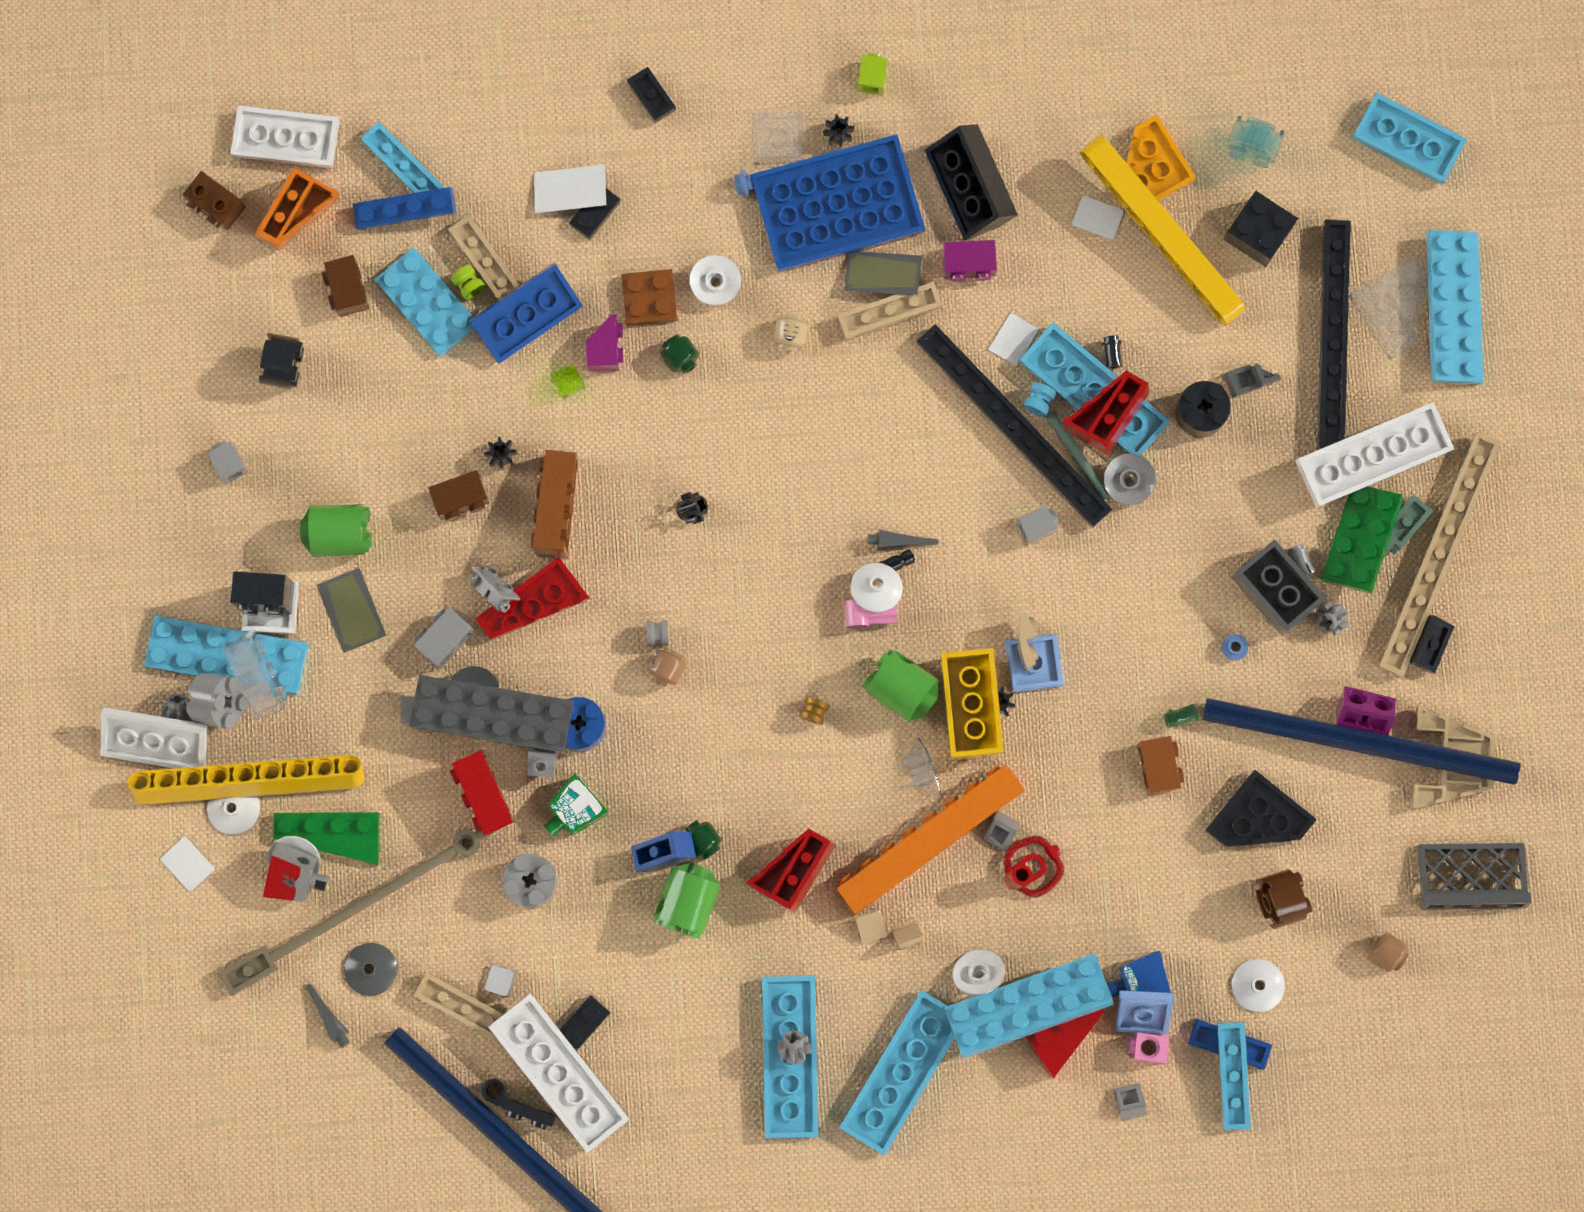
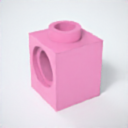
[1128,1033,1169,1063]

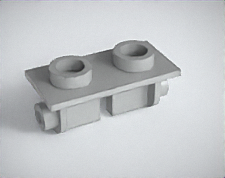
[471,566,520,612]

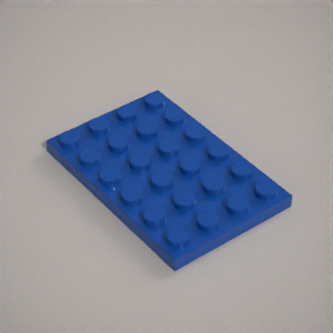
[750,134,925,272]

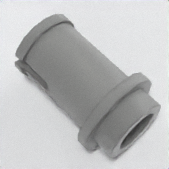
[1288,543,1315,575]

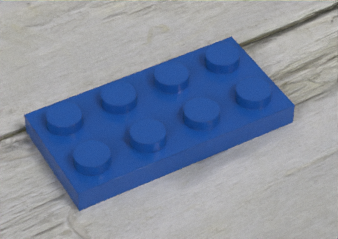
[469,263,583,364]

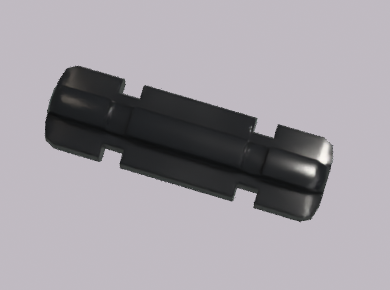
[879,550,915,571]

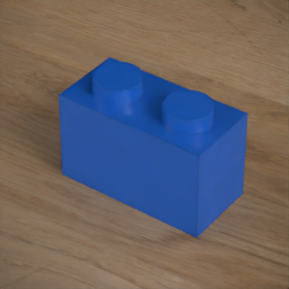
[631,832,696,872]

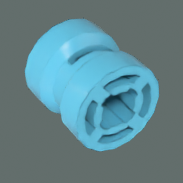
[1023,382,1057,417]

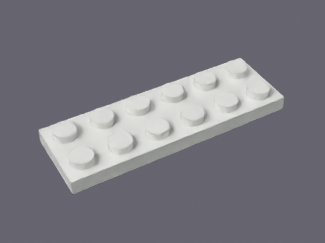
[1295,402,1454,508]
[488,993,629,1153]

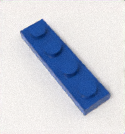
[353,187,456,230]

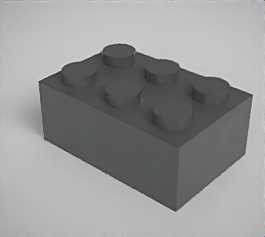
[1231,539,1326,636]

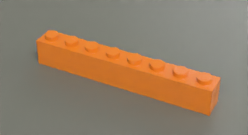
[836,764,1025,915]

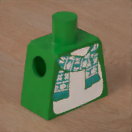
[543,774,609,837]

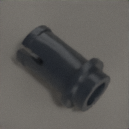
[1101,335,1123,369]

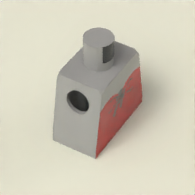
[263,842,329,902]

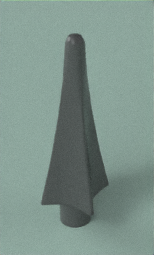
[867,529,939,550]
[307,984,350,1048]

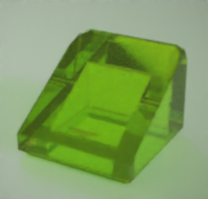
[550,365,586,400]

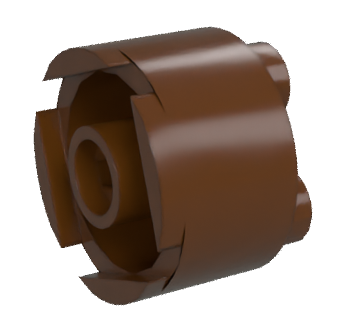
[1255,869,1312,929]

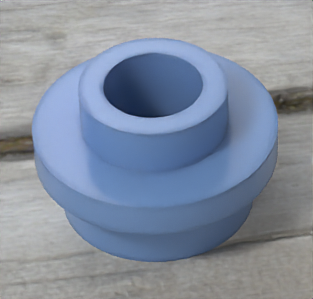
[734,170,754,196]
[1222,634,1248,661]

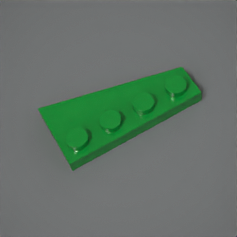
[273,812,380,865]

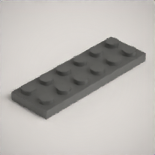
[409,675,574,754]

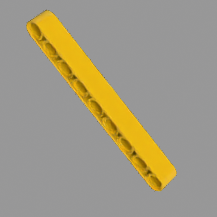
[1080,135,1246,326]
[127,755,365,804]

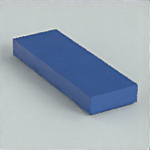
[1188,1019,1272,1070]

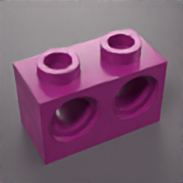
[1336,686,1396,735]

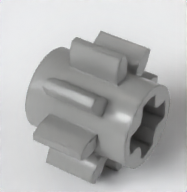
[1316,601,1349,636]
[161,694,191,721]
[777,1031,811,1064]

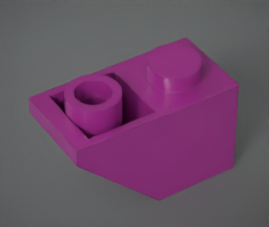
[586,315,624,372]

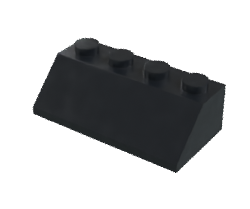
[925,124,1018,241]

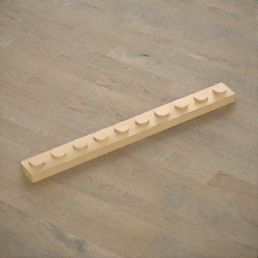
[1377,432,1501,678]

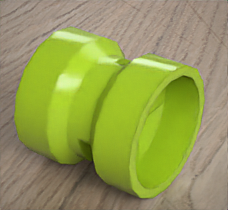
[450,265,486,300]

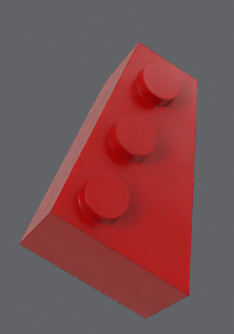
[1062,370,1150,456]
[450,750,515,836]
[746,828,835,914]
[1024,1009,1105,1079]

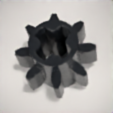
[823,114,855,148]
[484,437,517,470]
[676,492,708,524]
[998,686,1015,718]

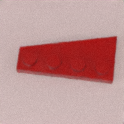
[475,557,590,641]

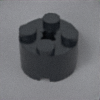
[259,333,305,389]
[1175,381,1231,438]

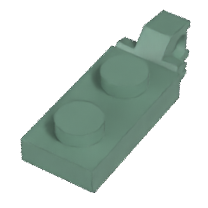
[1384,494,1433,557]

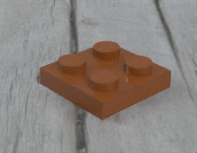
[621,269,678,326]

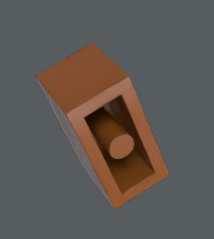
[1137,736,1184,795]

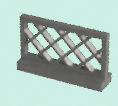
[1417,843,1532,910]

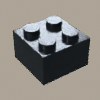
[1223,190,1299,267]
[230,571,295,617]

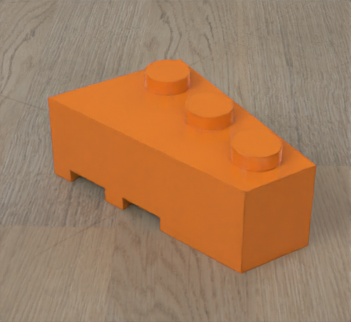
[256,167,339,251]

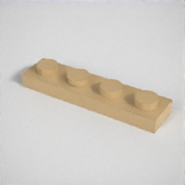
[448,215,520,300]
[837,282,942,340]
[413,972,504,1044]

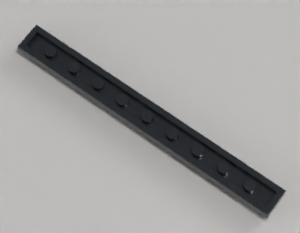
[1317,219,1351,450]
[916,324,1112,528]

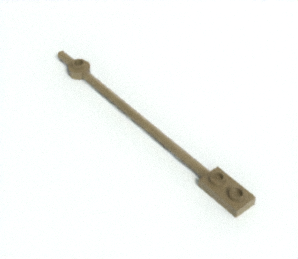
[218,828,502,996]

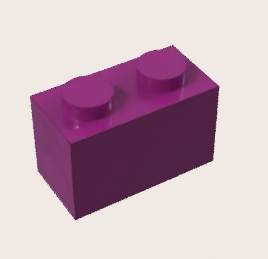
[943,240,997,282]

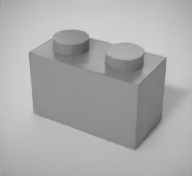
[414,607,475,669]

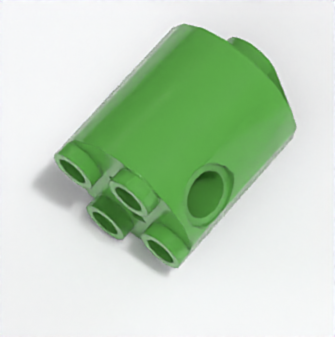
[300,504,372,557]
[862,649,938,722]
[654,863,721,939]

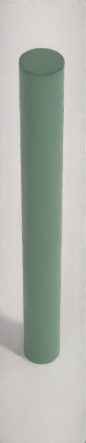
[1046,411,1110,501]

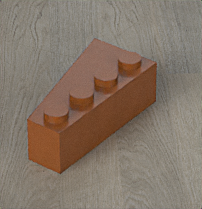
[531,450,578,559]

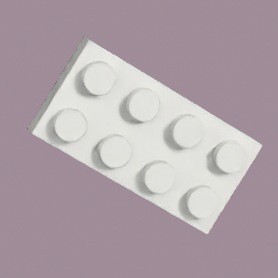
[231,105,340,169]
[101,707,207,768]

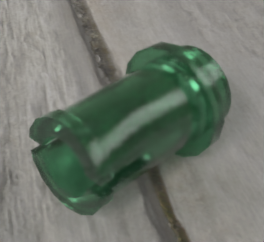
[1163,704,1199,729]

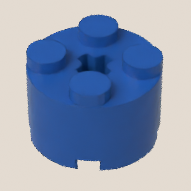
[566,697,607,752]

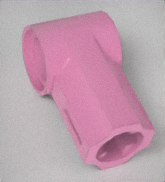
[845,600,897,628]

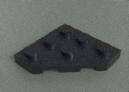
[1205,770,1317,847]

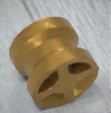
[799,696,830,725]

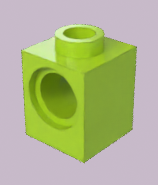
[858,53,888,95]

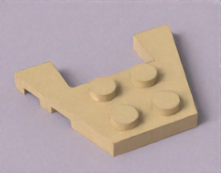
[1412,706,1496,809]

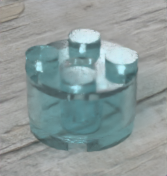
[1226,116,1285,168]

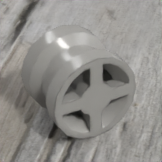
[646,620,669,647]

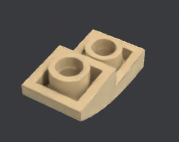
[1018,612,1038,671]

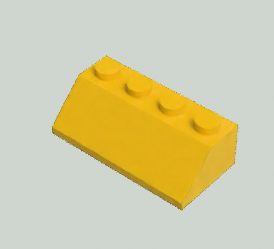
[941,648,1004,760]

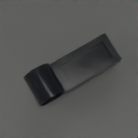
[481,1078,557,1130]

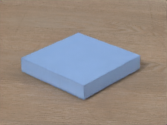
[1005,634,1064,693]
[1114,991,1174,1034]

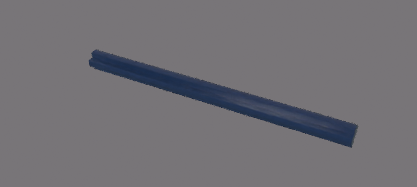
[1202,698,1521,785]
[384,1027,603,1212]

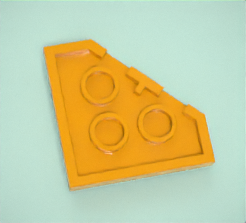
[1125,115,1196,218]

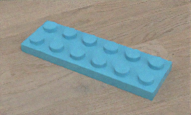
[1426,230,1484,384]
[1019,322,1171,455]
[144,615,309,695]
[944,953,1114,1059]
[762,976,818,1138]
[839,990,955,1156]

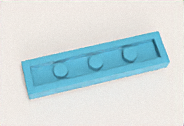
[360,122,445,193]
[1217,1021,1251,1130]

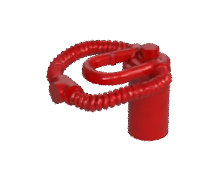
[1003,835,1065,898]

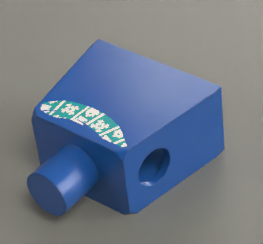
[1106,951,1171,997]

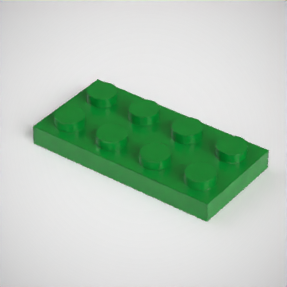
[1320,486,1404,594]

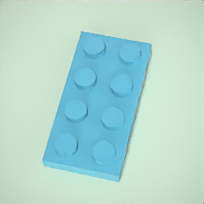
[1352,92,1467,185]
[374,247,475,357]

